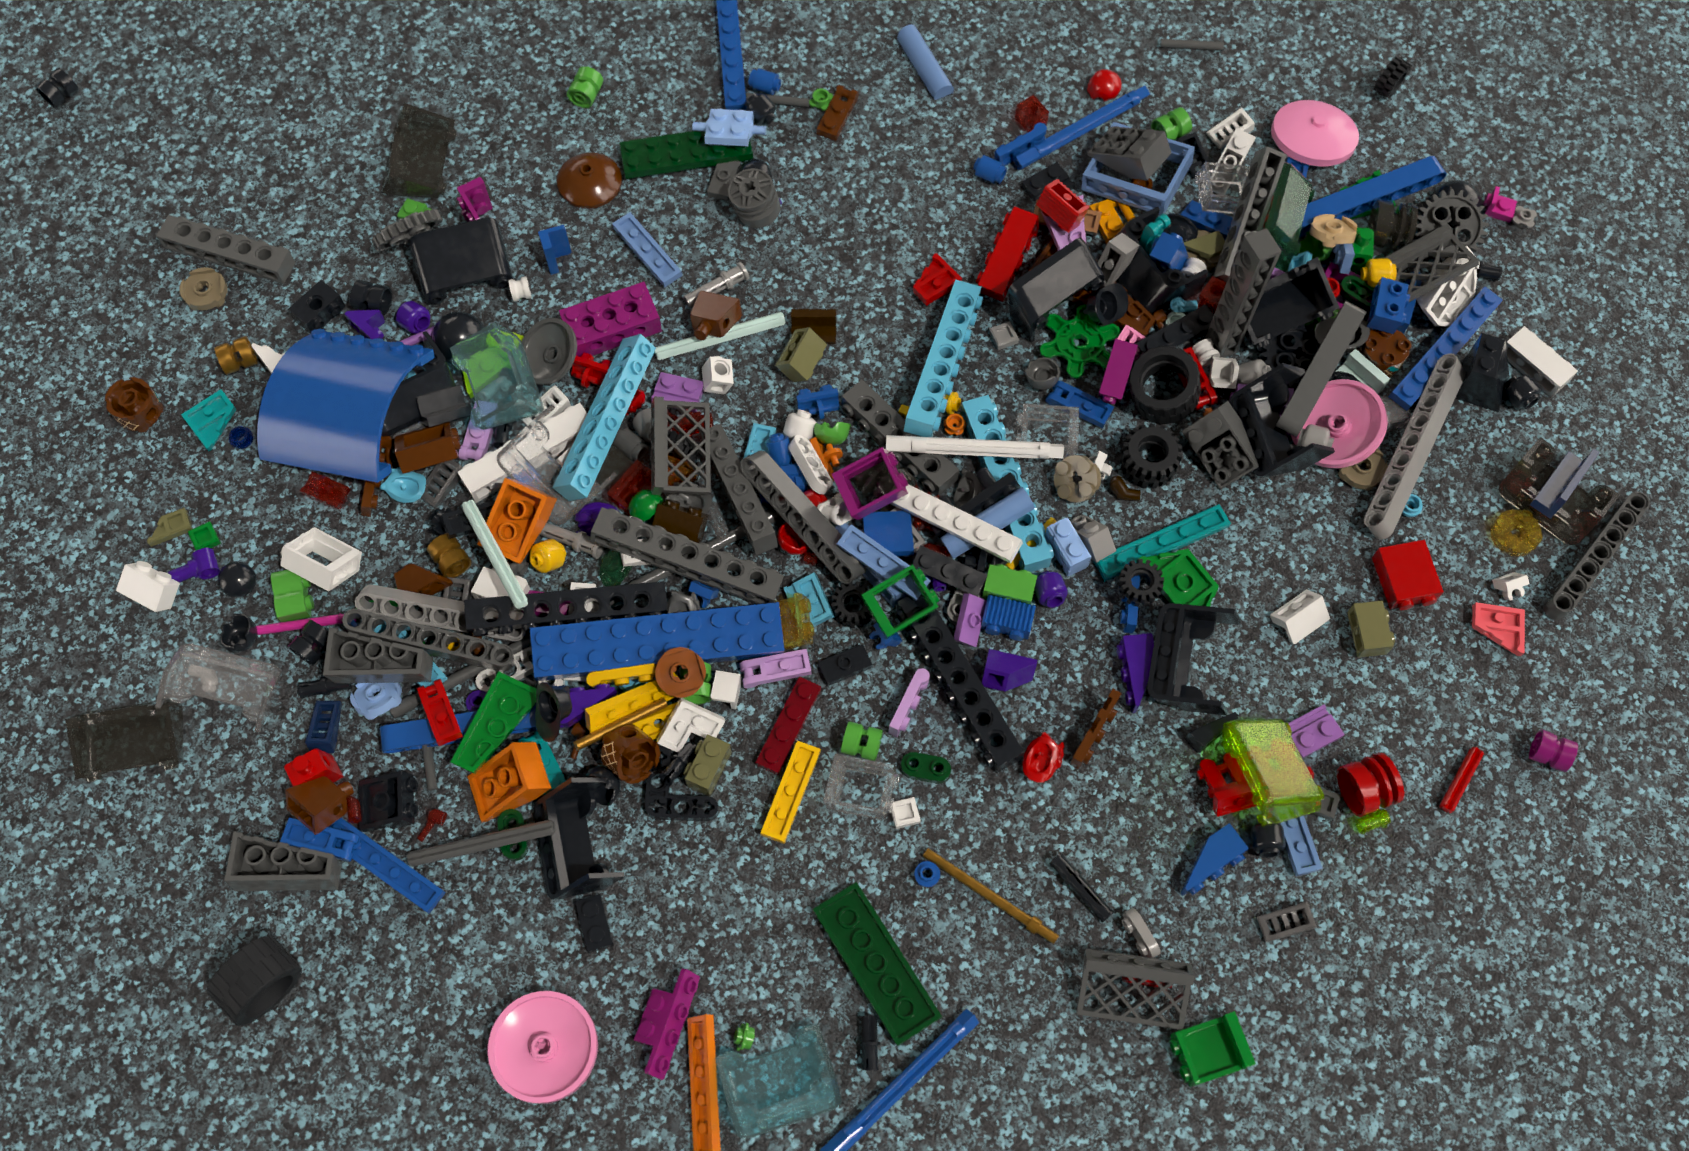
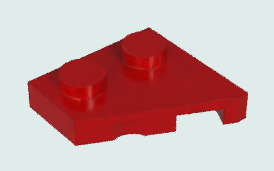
[913,253,962,306]

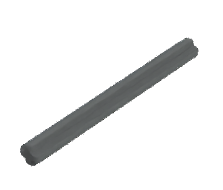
[406,820,555,867]

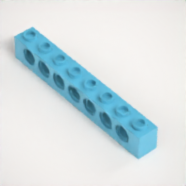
[904,280,983,437]
[552,334,656,501]
[961,395,1054,572]

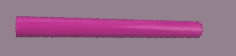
[256,613,357,635]

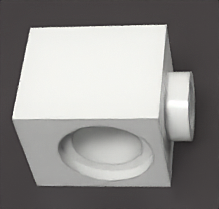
[702,356,734,395]

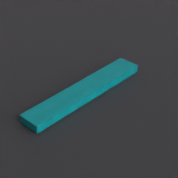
[1093,504,1231,581]

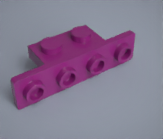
[634,968,700,1080]

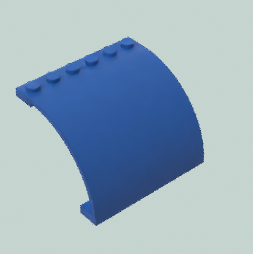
[257,329,434,483]

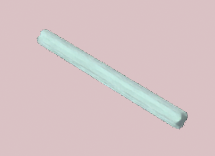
[655,312,785,360]
[462,500,528,609]

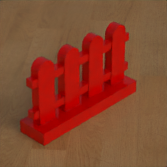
[1197,739,1314,817]

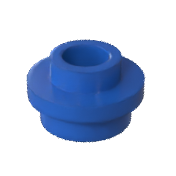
[914,861,940,888]

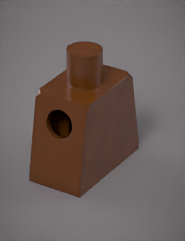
[690,291,742,341]
[285,776,354,835]

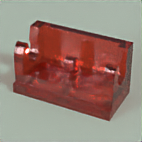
[607,460,651,517]

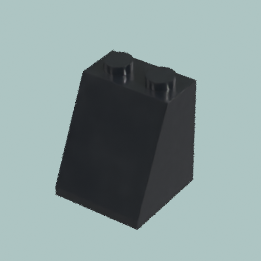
[1455,333,1509,412]

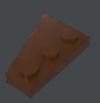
[1070,688,1122,769]

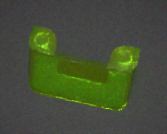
[1221,719,1324,827]

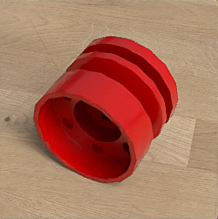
[1336,752,1404,817]

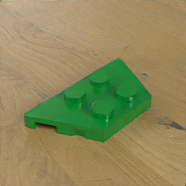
[1136,549,1219,607]

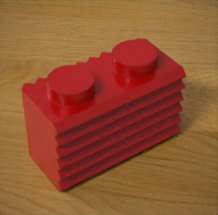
[1036,179,1089,233]

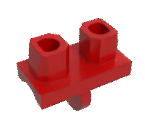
[571,352,612,388]

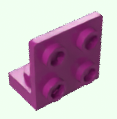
[456,176,493,222]

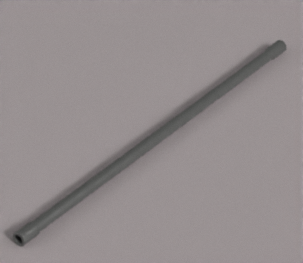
[390,508,782,719]

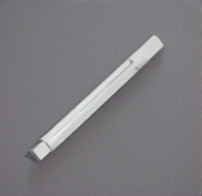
[886,435,1064,459]

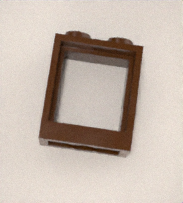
[395,421,461,474]

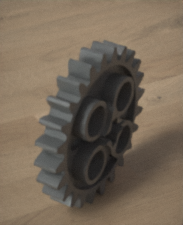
[1413,189,1489,262]
[371,209,443,251]

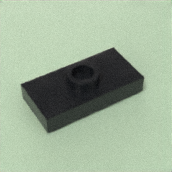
[818,644,873,686]

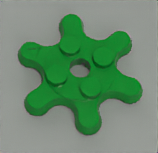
[1040,304,1120,379]

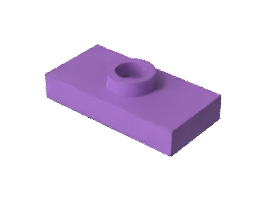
[954,594,987,647]

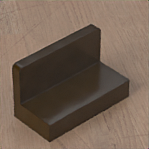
[791,309,836,344]

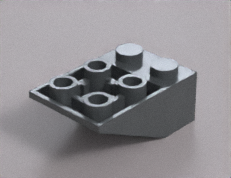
[1088,126,1171,180]
[1181,401,1259,490]

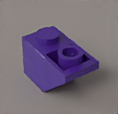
[982,649,1038,692]

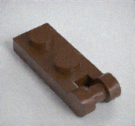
[816,84,859,141]

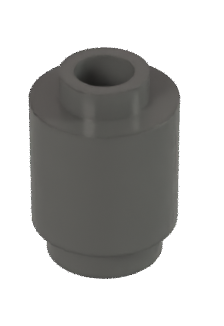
[613,428,648,461]

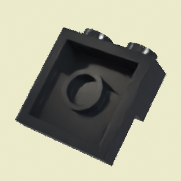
[359,771,419,832]

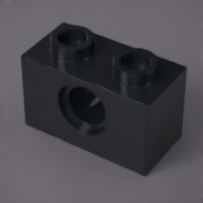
[288,280,346,334]

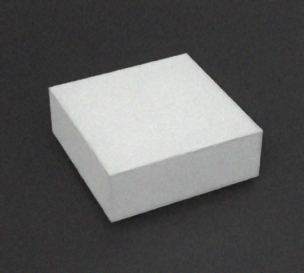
[890,797,921,829]

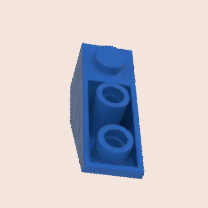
[1180,823,1249,896]

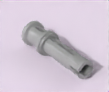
[683,262,750,308]
[539,523,604,559]

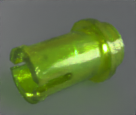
[1355,809,1391,835]

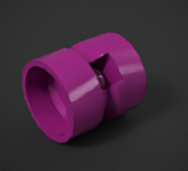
[1529,729,1578,773]

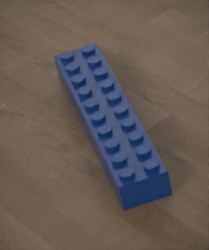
[530,602,785,681]

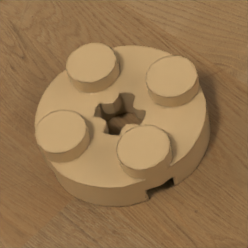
[1309,214,1357,248]

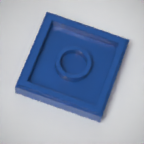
[863,511,914,556]

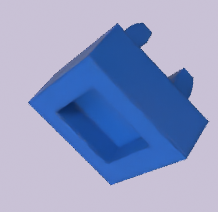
[688,580,720,608]
[869,621,903,650]

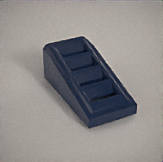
[305,701,342,753]

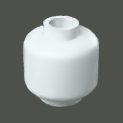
[783,409,816,442]

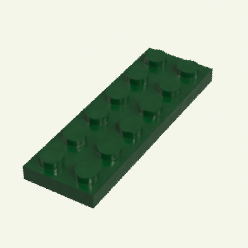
[620,131,753,179]
[813,882,942,1047]

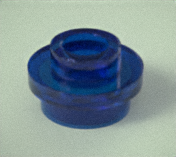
[229,426,254,449]

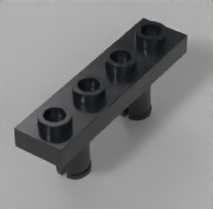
[932,468,1021,538]

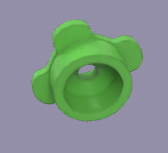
[809,88,833,111]
[733,1022,755,1051]

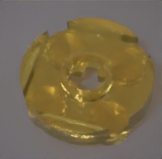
[1490,510,1543,557]

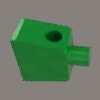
[1350,227,1374,276]

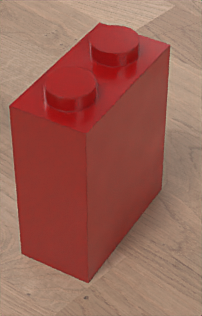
[1372,540,1444,610]

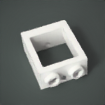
[280,527,362,591]

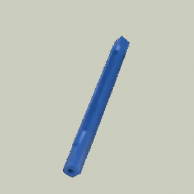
[1013,86,1150,170]
[820,1009,979,1151]

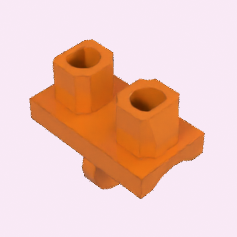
[810,437,843,482]

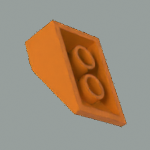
[477,478,557,564]
[467,742,551,823]

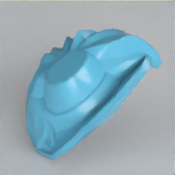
[380,467,426,503]

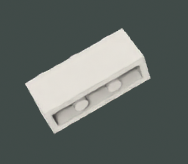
[1506,326,1578,398]

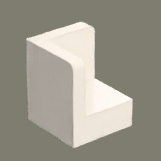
[1209,357,1239,389]
[711,670,742,709]

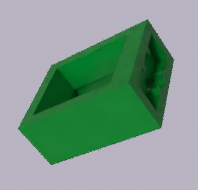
[861,564,940,639]

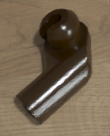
[1109,475,1141,501]

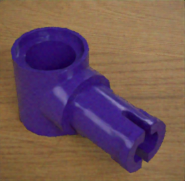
[168,548,220,583]

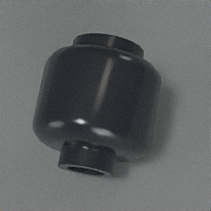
[745,93,776,126]
[1504,375,1541,409]
[1250,818,1286,858]

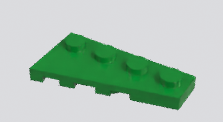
[451,671,537,774]

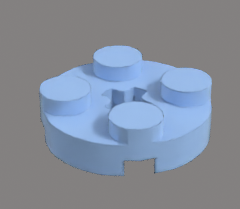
[350,683,402,720]

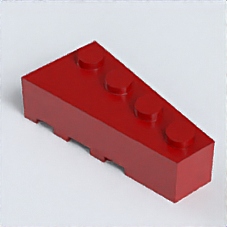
[976,206,1039,302]

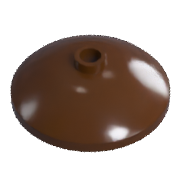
[557,152,622,209]

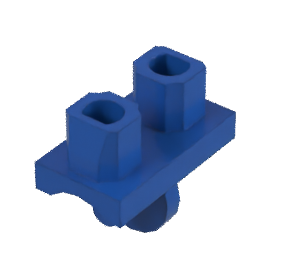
[796,384,840,420]

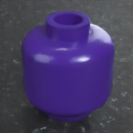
[396,301,431,334]
[1034,571,1068,608]

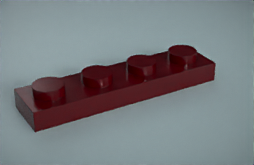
[755,676,822,775]

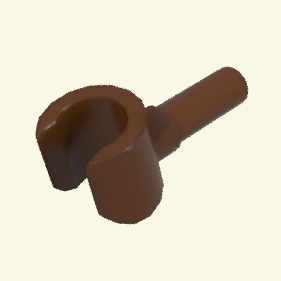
[1153,309,1167,330]
[380,436,395,468]
[570,723,589,760]

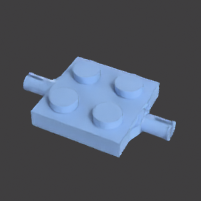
[692,109,766,146]

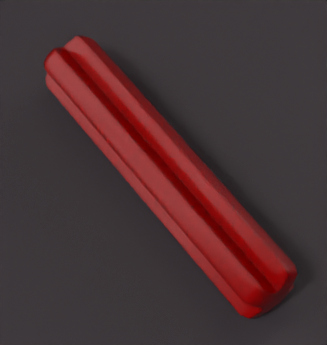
[1440,747,1484,813]

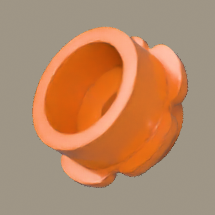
[943,414,966,436]

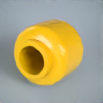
[1360,258,1397,288]
[530,539,566,573]

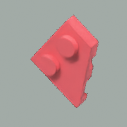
[1472,602,1525,656]

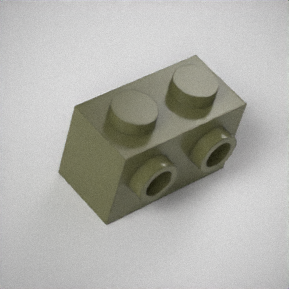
[775,327,827,382]
[1347,601,1395,658]
[684,734,732,796]

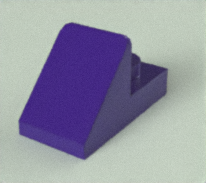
[344,310,385,339]

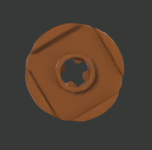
[655,647,706,698]

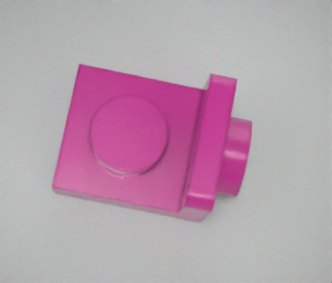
[1483,186,1517,223]

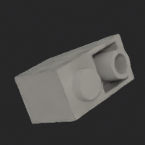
[1071,515,1116,562]

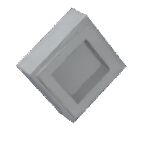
[989,321,1019,350]

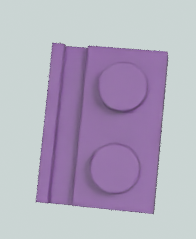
[651,372,704,413]
[1281,704,1345,760]

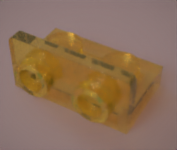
[777,592,814,650]

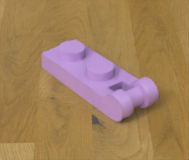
[459,401,498,462]
[739,649,811,688]
[888,668,930,737]

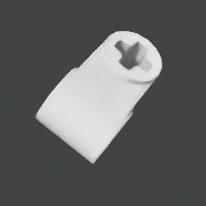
[817,493,855,526]

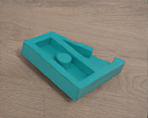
[181,389,237,451]

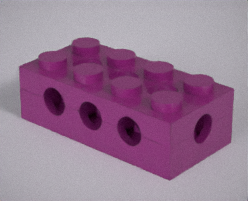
[559,282,662,357]

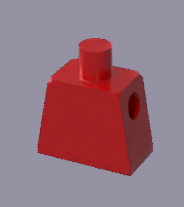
[284,748,344,787]

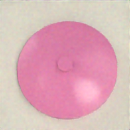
[1271,100,1359,167]
[1291,379,1388,468]
[488,991,598,1104]

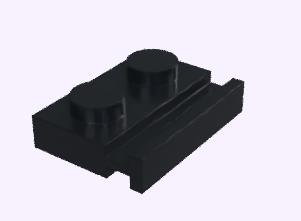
[1021,162,1075,201]

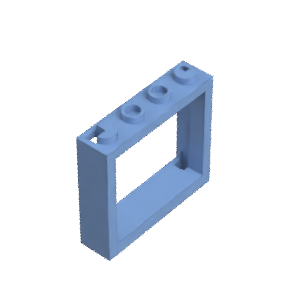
[1082,122,1195,215]

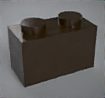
[652,499,709,543]

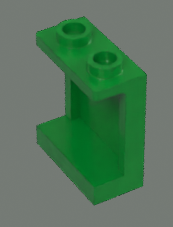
[1169,1011,1256,1088]

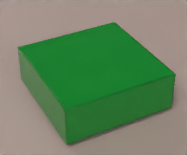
[188,521,221,550]

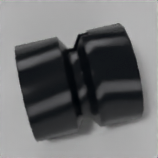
[35,67,79,109]
[350,280,392,315]
[288,619,329,666]

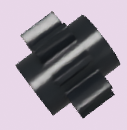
[428,507,453,537]

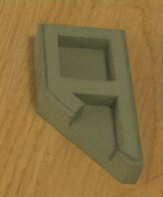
[1184,230,1225,259]
[147,508,193,547]

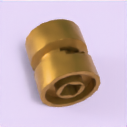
[214,336,258,375]
[427,534,472,578]

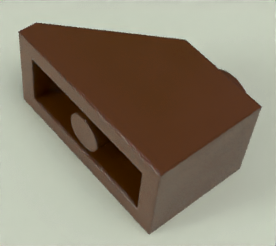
[394,564,453,596]

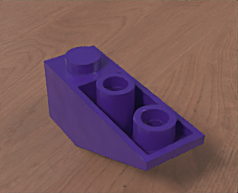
[1117,633,1154,714]
[560,684,617,728]

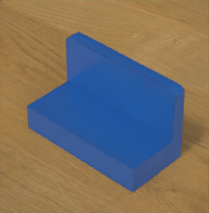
[538,225,572,275]

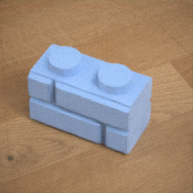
[1044,518,1091,577]

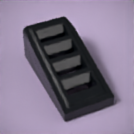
[1176,132,1213,179]
[1185,712,1239,753]

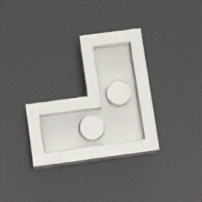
[657,698,725,753]

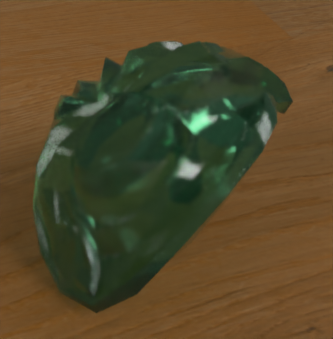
[600,550,633,587]

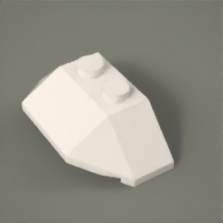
[1416,246,1480,327]

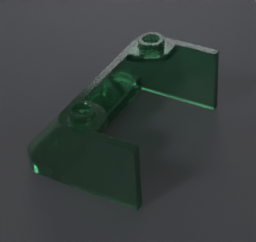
[1263,162,1315,273]

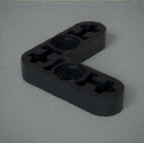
[645,746,719,821]

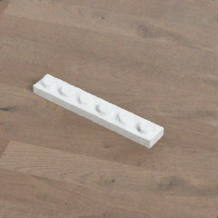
[890,484,1023,563]

